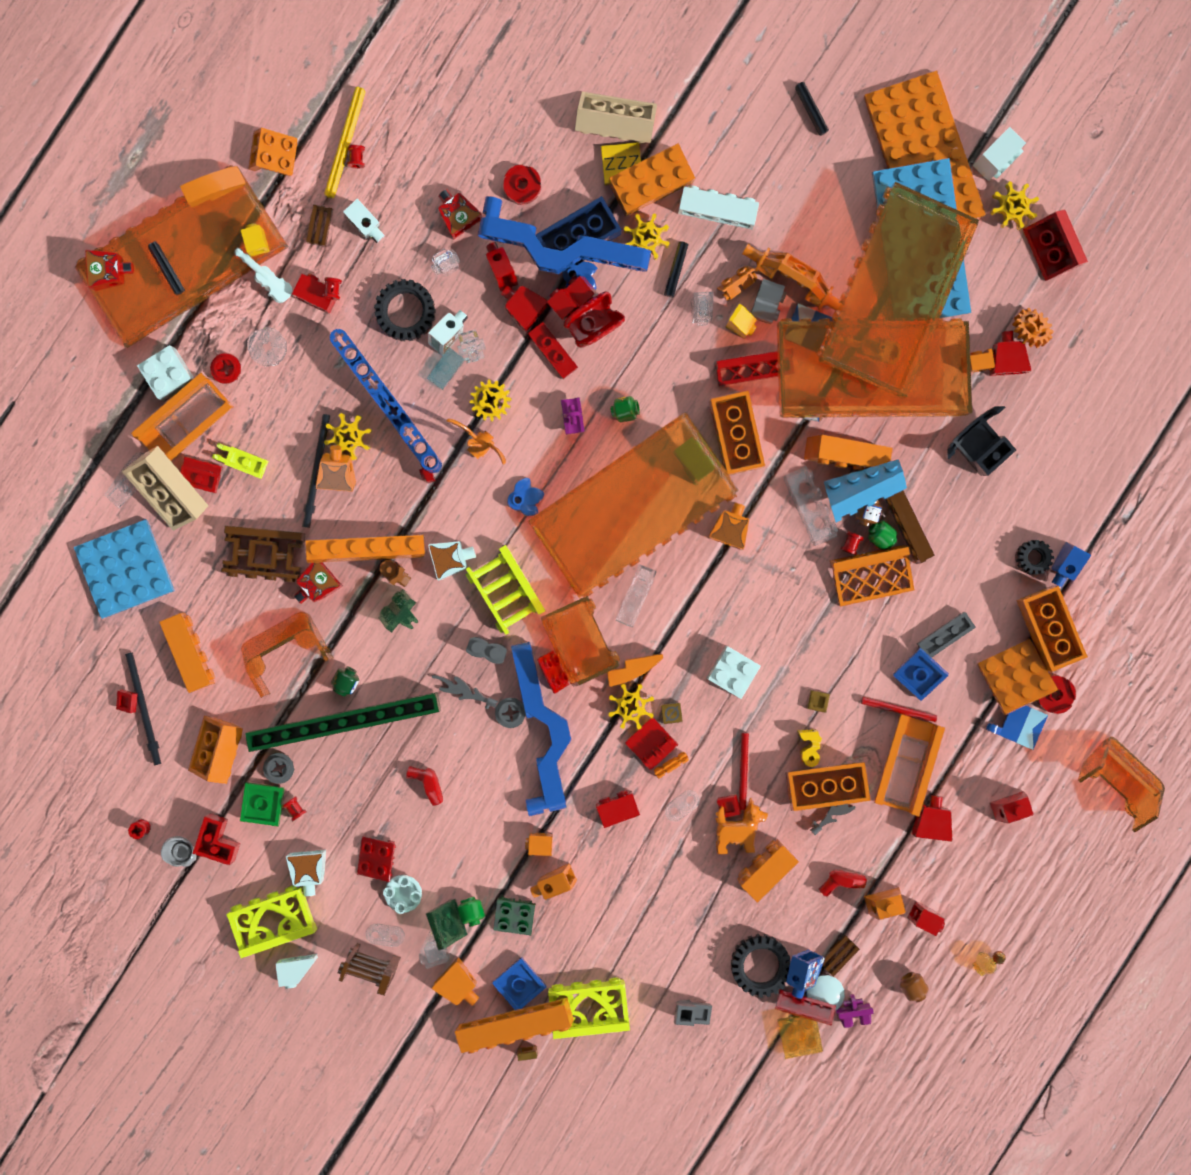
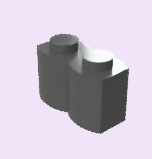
[751,279,787,325]
[466,637,508,664]

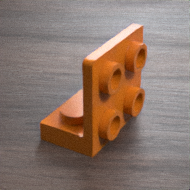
[248,127,298,176]

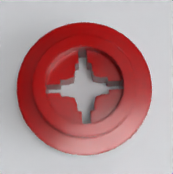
[210,353,241,384]

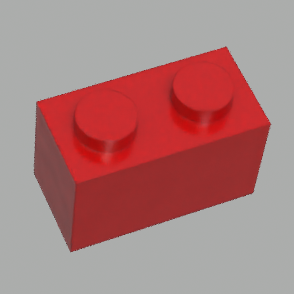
[292,273,339,314]
[596,790,640,828]
[907,901,945,936]

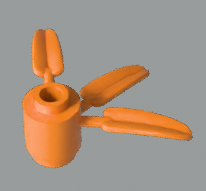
[446,418,506,465]

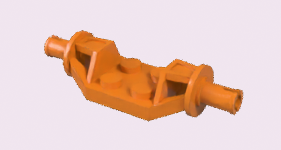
[742,243,847,314]

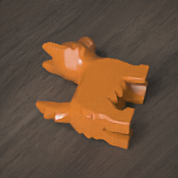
[715,798,768,854]

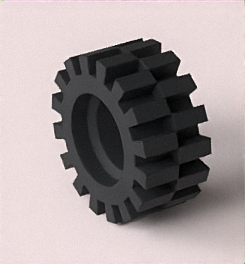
[1015,540,1054,575]

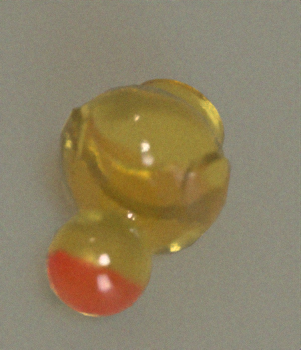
[973,951,1006,976]

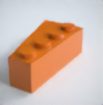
[804,435,893,471]

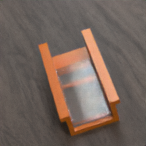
[131,373,234,461]
[874,714,945,816]

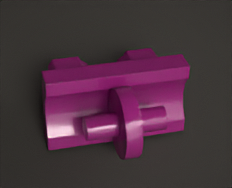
[561,397,585,435]
[836,994,874,1028]

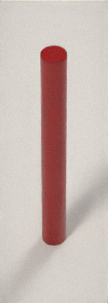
[861,697,937,722]
[739,733,749,810]

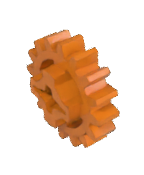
[1012,308,1054,348]

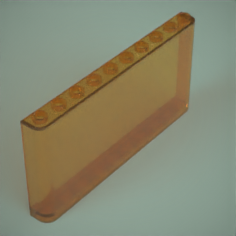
[75,165,289,348]
[817,182,980,399]
[777,318,972,418]
[527,412,739,599]

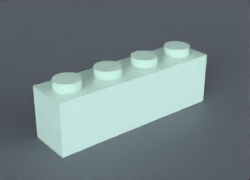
[678,185,759,230]

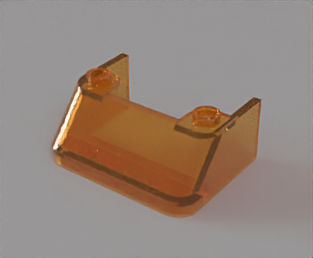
[241,612,334,698]
[1078,736,1165,833]

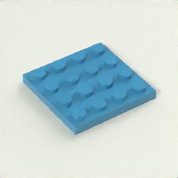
[74,520,175,619]

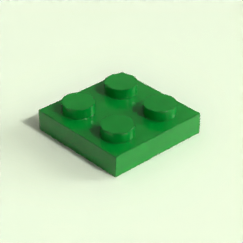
[240,782,285,826]

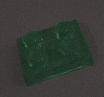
[426,899,468,950]

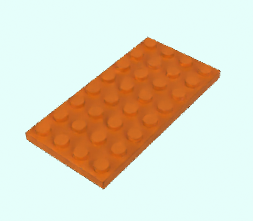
[864,70,986,225]

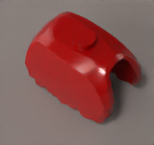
[564,291,625,348]

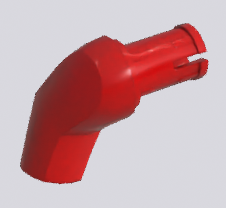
[406,766,443,806]
[818,870,867,897]

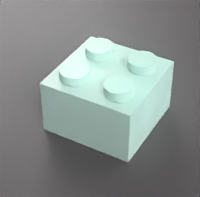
[973,127,1026,181]
[137,345,194,401]
[707,646,761,699]

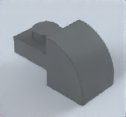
[674,1000,712,1026]

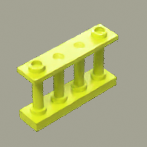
[465,545,546,635]

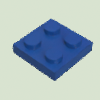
[893,648,949,701]
[492,957,546,1010]

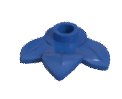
[562,261,598,290]
[507,478,544,516]

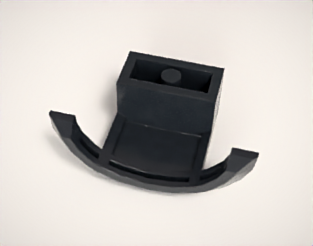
[946,406,1016,476]

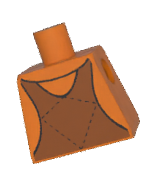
[316,445,356,492]
[708,502,749,550]

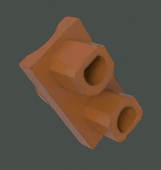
[379,560,411,587]

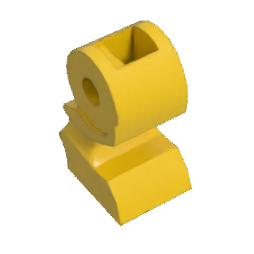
[797,729,822,767]

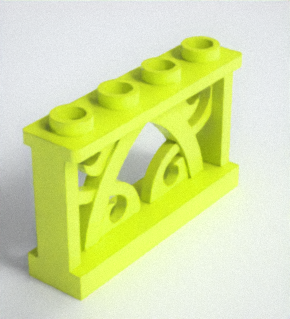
[226,885,317,958]
[548,977,630,1039]

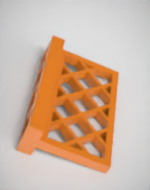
[830,544,915,607]

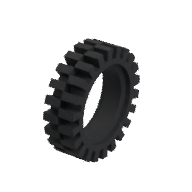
[374,279,436,341]
[731,934,791,998]

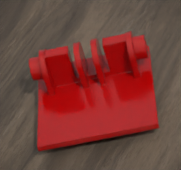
[537,651,570,694]
[625,718,679,770]
[357,836,396,882]

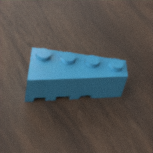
[824,459,907,523]

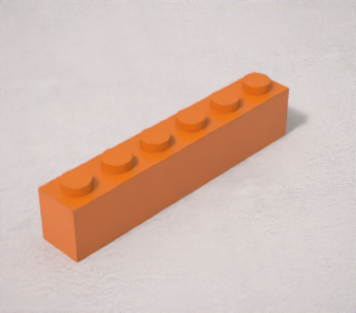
[306,535,425,563]
[454,998,574,1054]

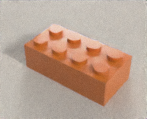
[608,143,696,217]
[709,391,765,476]
[1016,586,1088,672]
[785,762,871,811]

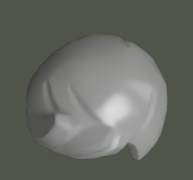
[161,836,196,867]

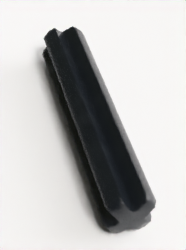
[795,82,829,136]
[148,241,185,295]
[664,241,688,298]

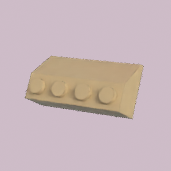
[575,92,657,143]
[122,446,208,531]

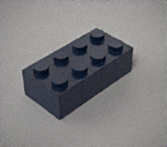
[535,196,622,251]

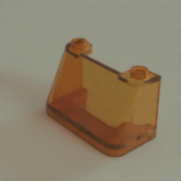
[541,596,620,687]

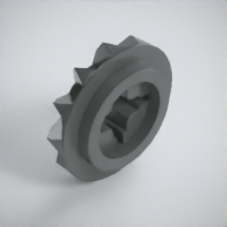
[495,698,526,728]
[263,753,295,784]

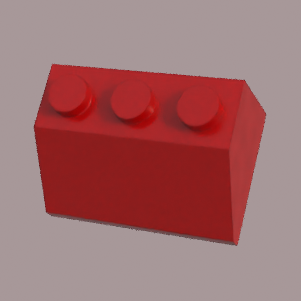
[1023,210,1088,281]

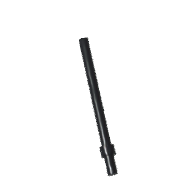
[302,414,330,528]
[125,652,162,766]

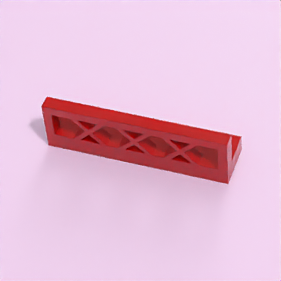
[715,349,794,386]

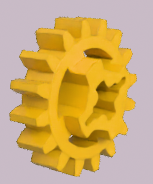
[470,379,512,422]

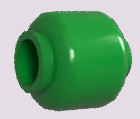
[610,396,640,423]
[868,521,897,549]
[457,897,485,927]

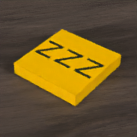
[601,143,641,186]

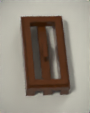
[306,204,333,247]
[822,935,860,977]

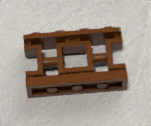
[221,526,305,582]

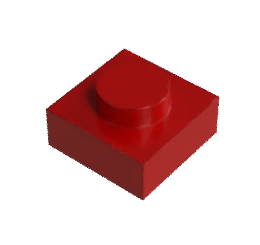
[419,462,436,483]
[116,690,137,714]
[717,794,741,818]

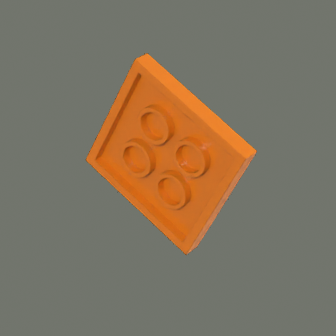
[977,639,1058,715]

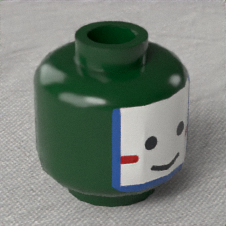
[331,666,360,696]

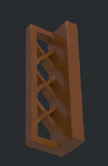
[885,490,935,564]

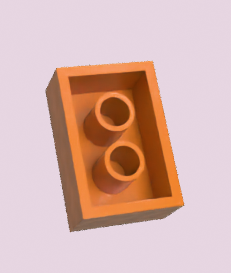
[737,839,799,903]

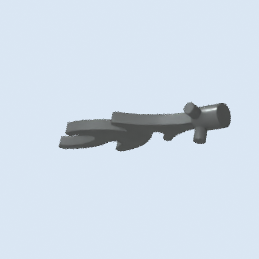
[432,675,498,709]
[810,804,856,835]

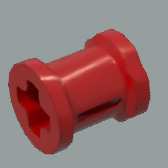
[347,145,365,169]
[322,277,342,301]
[840,532,863,556]
[282,796,307,822]
[128,819,151,839]

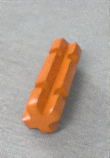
[653,752,689,779]

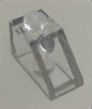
[691,292,713,326]
[419,921,450,969]

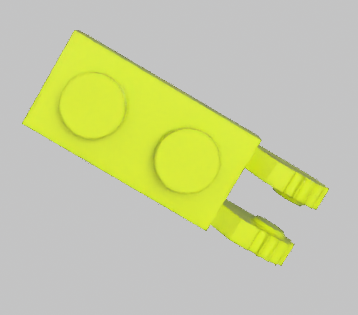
[212,443,269,479]

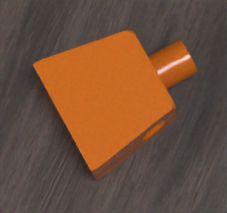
[530,863,577,900]
[864,887,906,920]
[431,957,479,1006]

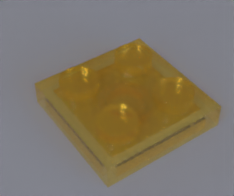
[777,1016,823,1059]

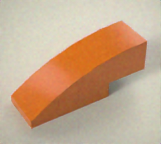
[180,166,246,208]
[607,654,663,687]

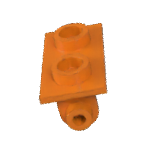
[717,266,758,300]

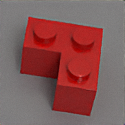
[547,276,598,320]
[192,813,241,865]

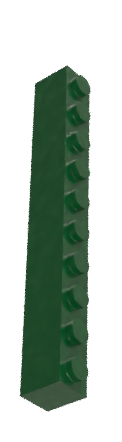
[245,692,441,752]

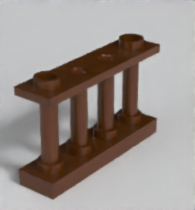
[337,943,401,996]

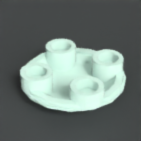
[383,875,422,914]
[807,975,845,1011]

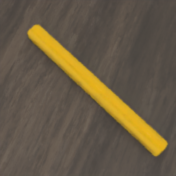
[324,87,365,198]

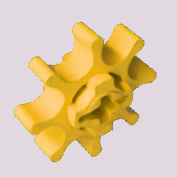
[990,181,1039,230]
[624,213,670,260]
[324,413,372,460]
[608,683,654,729]

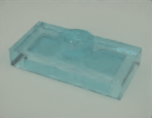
[427,347,465,390]

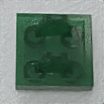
[378,588,418,633]

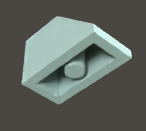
[275,954,318,989]

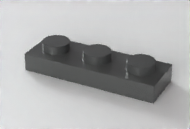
[916,612,976,658]

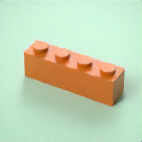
[159,613,215,693]

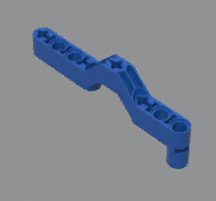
[478,196,651,274]
[330,329,442,473]
[511,642,571,816]

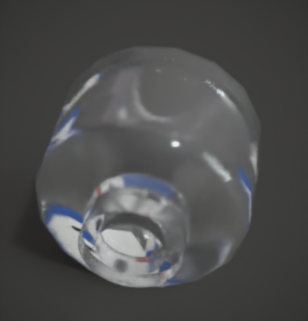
[431,248,460,277]

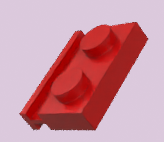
[180,457,223,493]

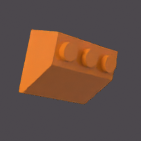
[188,715,243,784]

